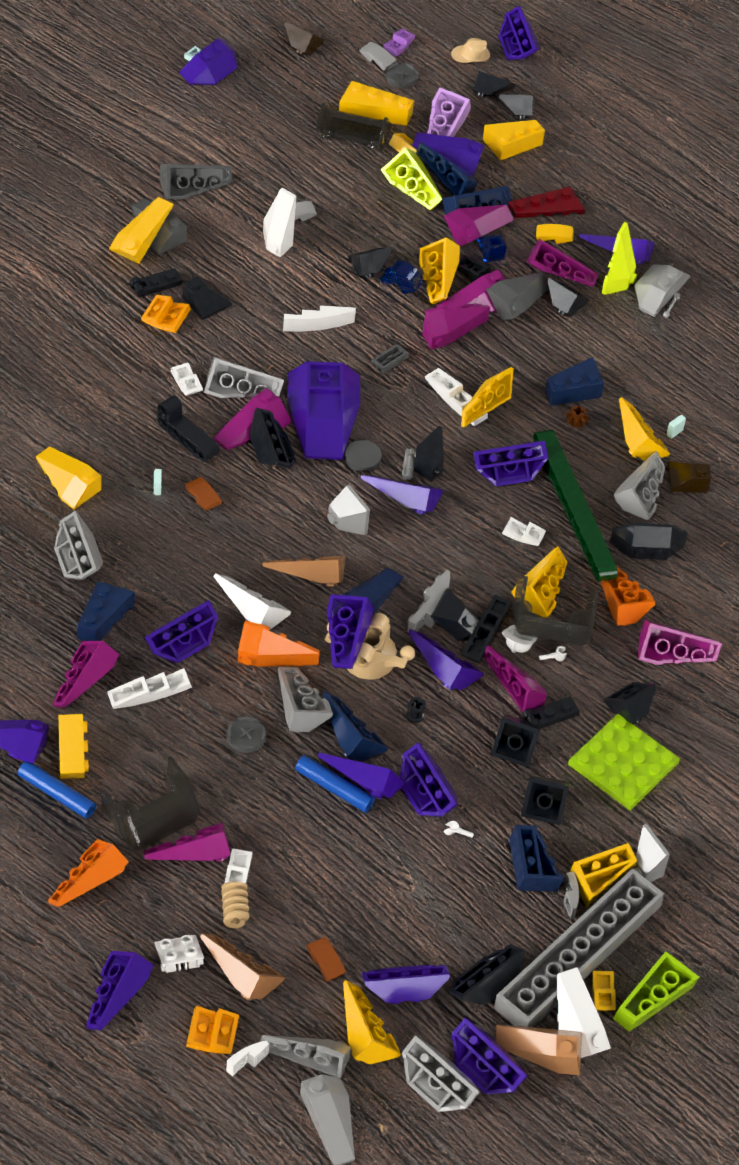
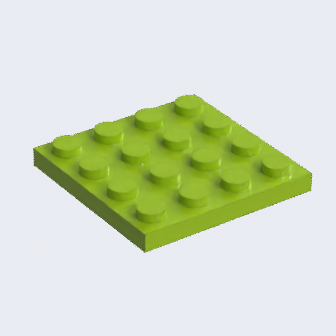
[568,714,680,811]

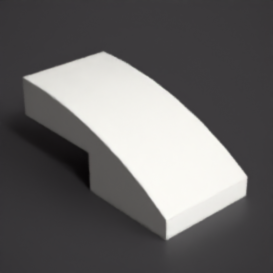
[171,363,203,396]
[502,517,546,546]
[224,849,252,884]
[226,1041,270,1076]

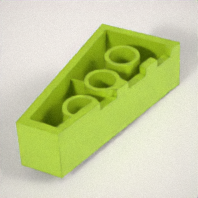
[613,951,699,1032]

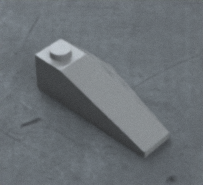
[204,357,284,398]
[614,452,665,520]
[278,667,333,733]
[261,1035,351,1078]
[300,1074,355,1165]

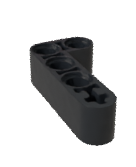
[157,395,220,463]

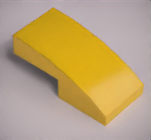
[536,224,574,244]
[592,971,616,1011]

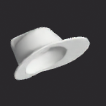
[502,624,538,653]

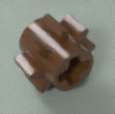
[566,405,589,428]

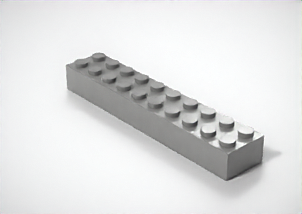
[494,869,664,1027]

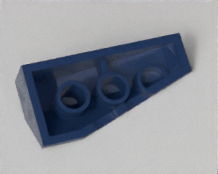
[416,142,477,196]
[442,186,511,215]
[343,568,403,616]
[323,691,389,762]

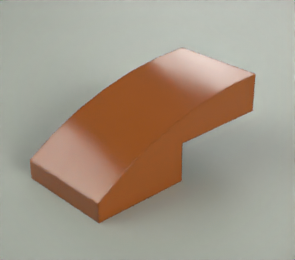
[185,477,222,511]
[306,937,346,982]

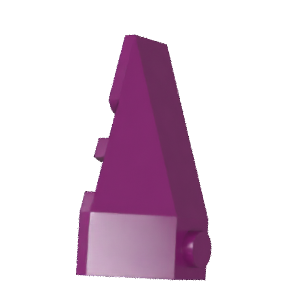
[444,205,513,246]
[526,239,599,287]
[437,270,506,313]
[422,305,490,350]
[213,388,292,450]
[638,619,722,665]
[53,641,119,708]
[484,646,547,713]
[144,822,231,862]

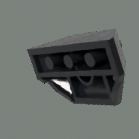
[249,408,296,469]
[610,523,687,560]
[449,944,525,1006]

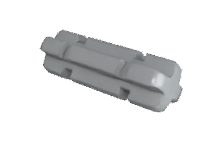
[402,448,416,480]

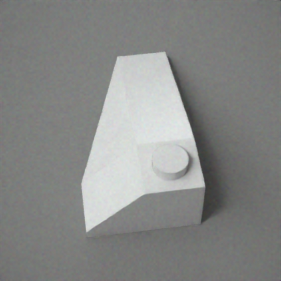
[263,188,296,257]
[214,573,292,630]
[557,967,611,1058]

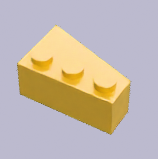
[483,120,545,161]
[59,714,89,779]
[569,843,637,908]

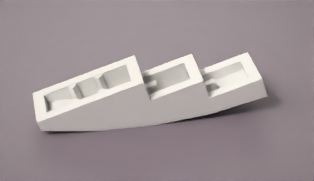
[283,306,356,332]
[425,368,488,426]
[107,668,192,709]

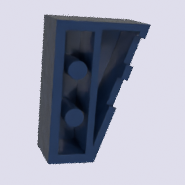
[545,357,604,406]

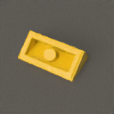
[389,133,417,153]

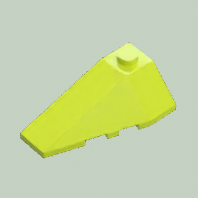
[381,148,443,211]
[602,222,637,295]

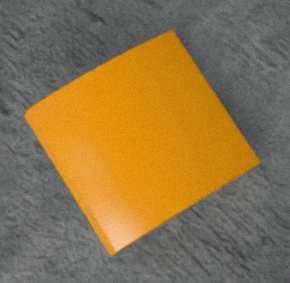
[141,295,191,333]
[186,1006,239,1054]

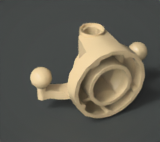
[325,613,415,680]

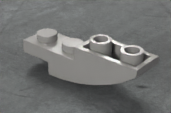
[407,570,450,632]

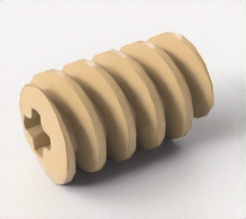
[221,882,250,928]

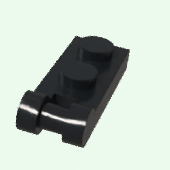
[129,268,182,297]
[522,696,580,729]

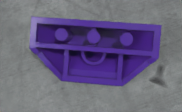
[498,5,540,60]
[179,38,238,85]
[473,441,548,487]
[145,600,218,663]
[400,743,458,817]
[362,965,450,1004]
[451,1018,528,1095]

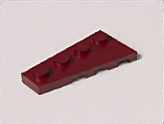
[508,187,585,218]

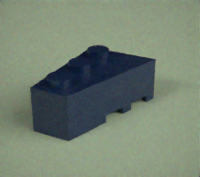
[77,581,135,641]
[509,825,564,892]

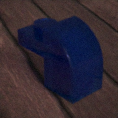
[478,235,507,263]
[380,261,424,294]

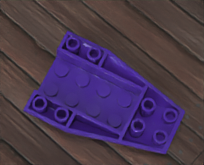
[287,361,360,460]

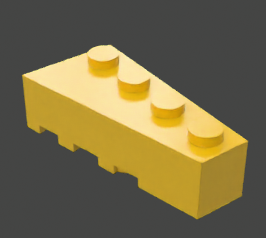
[338,81,414,126]

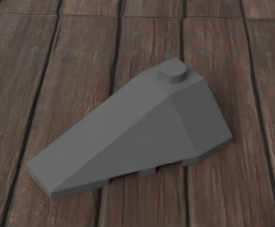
[160,164,232,199]
[132,198,187,255]
[486,272,549,321]

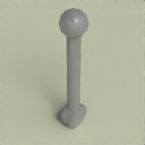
[663,293,680,318]

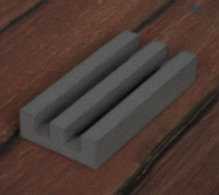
[371,343,409,374]

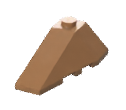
[263,556,345,586]
[200,934,285,1000]
[496,1024,582,1075]

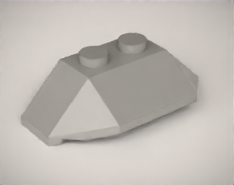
[634,265,690,317]
[54,511,103,580]
[402,1035,480,1112]

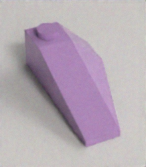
[427,88,471,137]

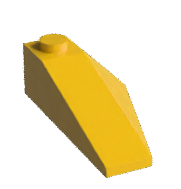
[109,197,174,264]
[419,237,460,304]
[461,367,514,427]
[619,397,670,461]
[36,446,101,510]
[511,547,567,618]
[343,980,401,1065]

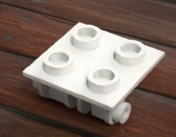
[154,935,204,973]

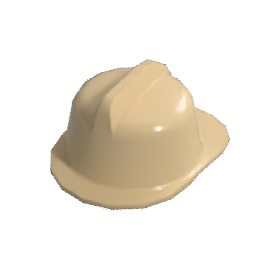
[451,38,490,63]

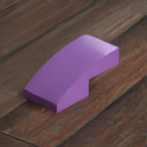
[383,28,416,57]

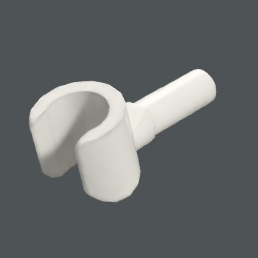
[539,646,567,662]
[444,821,474,838]

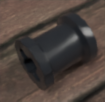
[407,697,426,723]

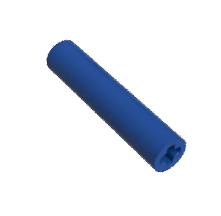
[295,755,375,813]
[18,761,97,819]

